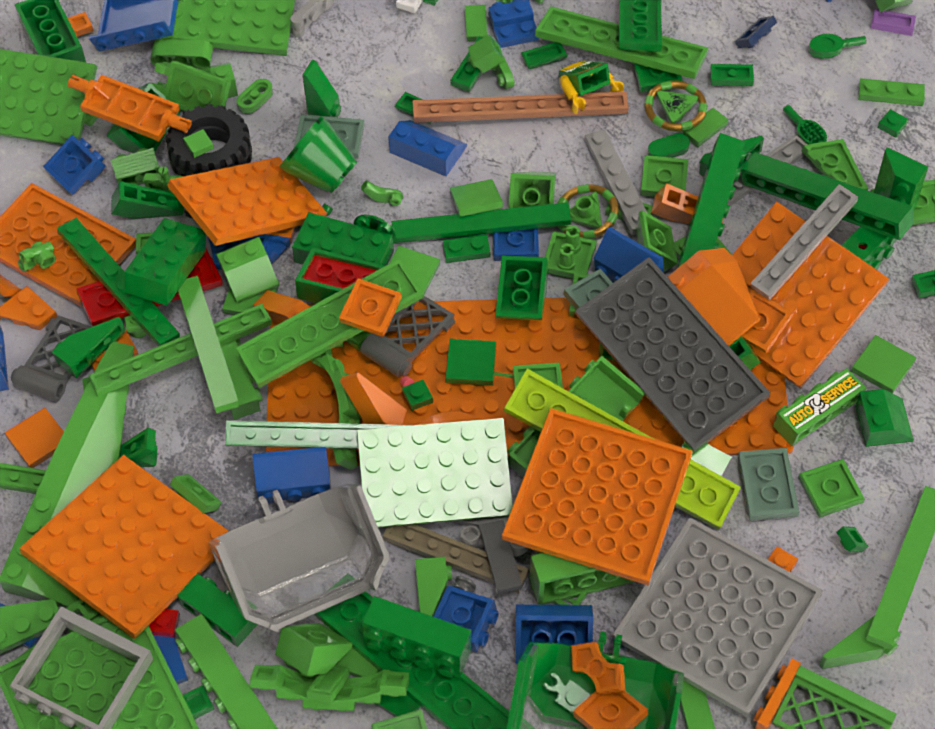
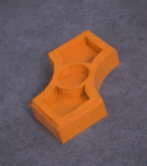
[571,642,625,695]

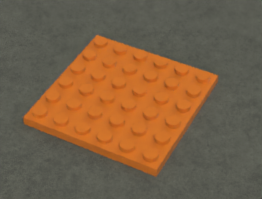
[732,201,889,389]
[502,408,693,586]
[20,455,229,639]

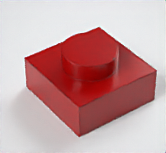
[149,609,180,638]

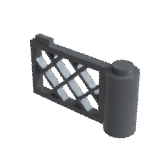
[360,296,455,377]
[11,315,92,402]

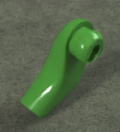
[361,180,403,206]

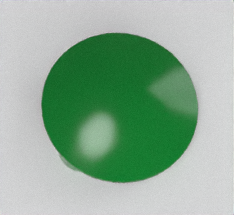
[353,214,396,241]

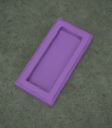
[871,8,916,36]

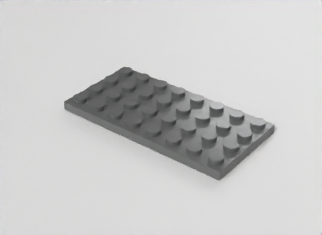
[575,257,770,453]

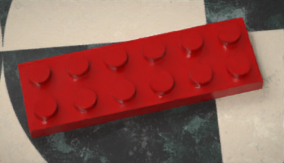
[76,248,223,327]

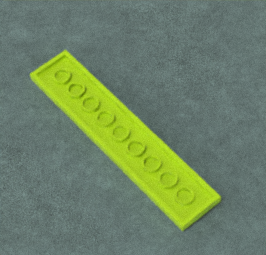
[503,369,741,530]

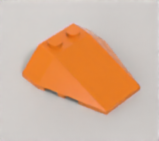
[668,248,760,346]

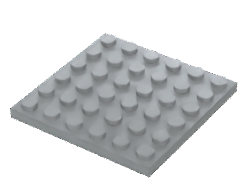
[612,518,823,718]

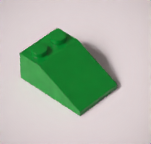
[496,256,549,320]

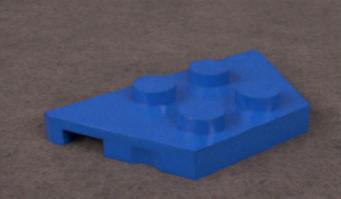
[208,234,291,270]

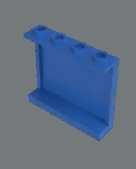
[88,0,179,52]

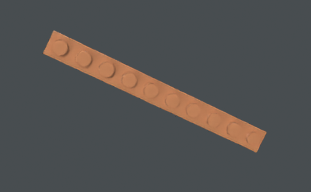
[413,91,629,123]

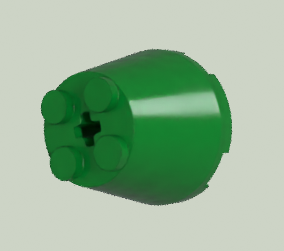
[279,116,357,194]

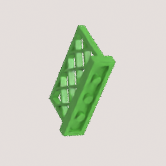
[772,665,897,729]

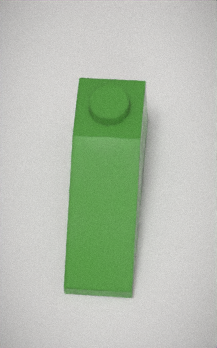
[415,557,452,616]
[819,615,901,669]

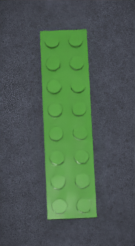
[535,6,708,79]
[236,258,424,388]

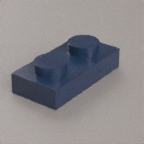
[734,15,777,49]

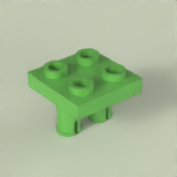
[545,226,597,280]

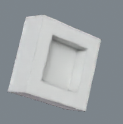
[396,0,423,14]

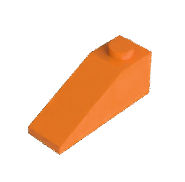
[651,183,724,224]
[253,290,310,324]
[340,372,407,425]

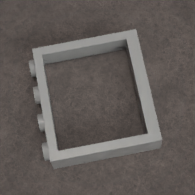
[10,606,153,729]

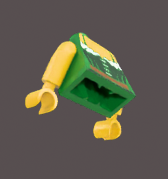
[558,61,624,114]

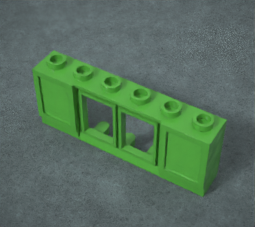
[507,356,645,479]

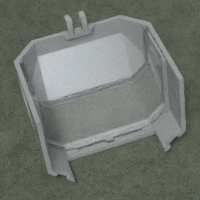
[208,484,390,633]

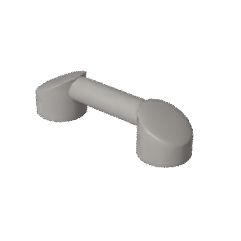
[460,525,528,556]

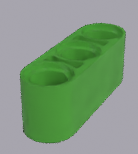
[150,39,213,69]

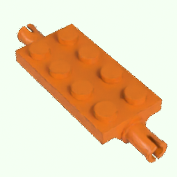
[68,74,192,141]

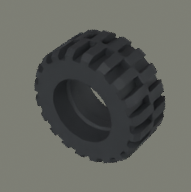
[166,105,252,177]

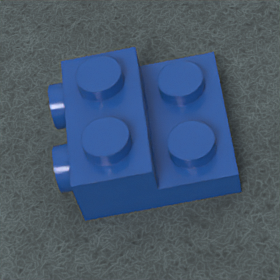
[488,0,539,48]
[43,135,106,195]
[433,585,499,652]

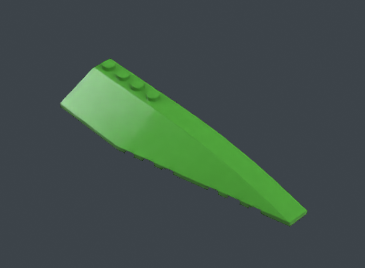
[0,341,134,608]

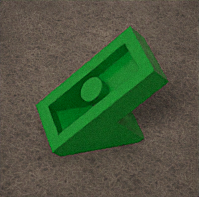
[120,428,158,467]

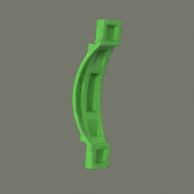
[311,349,362,470]
[250,664,409,712]

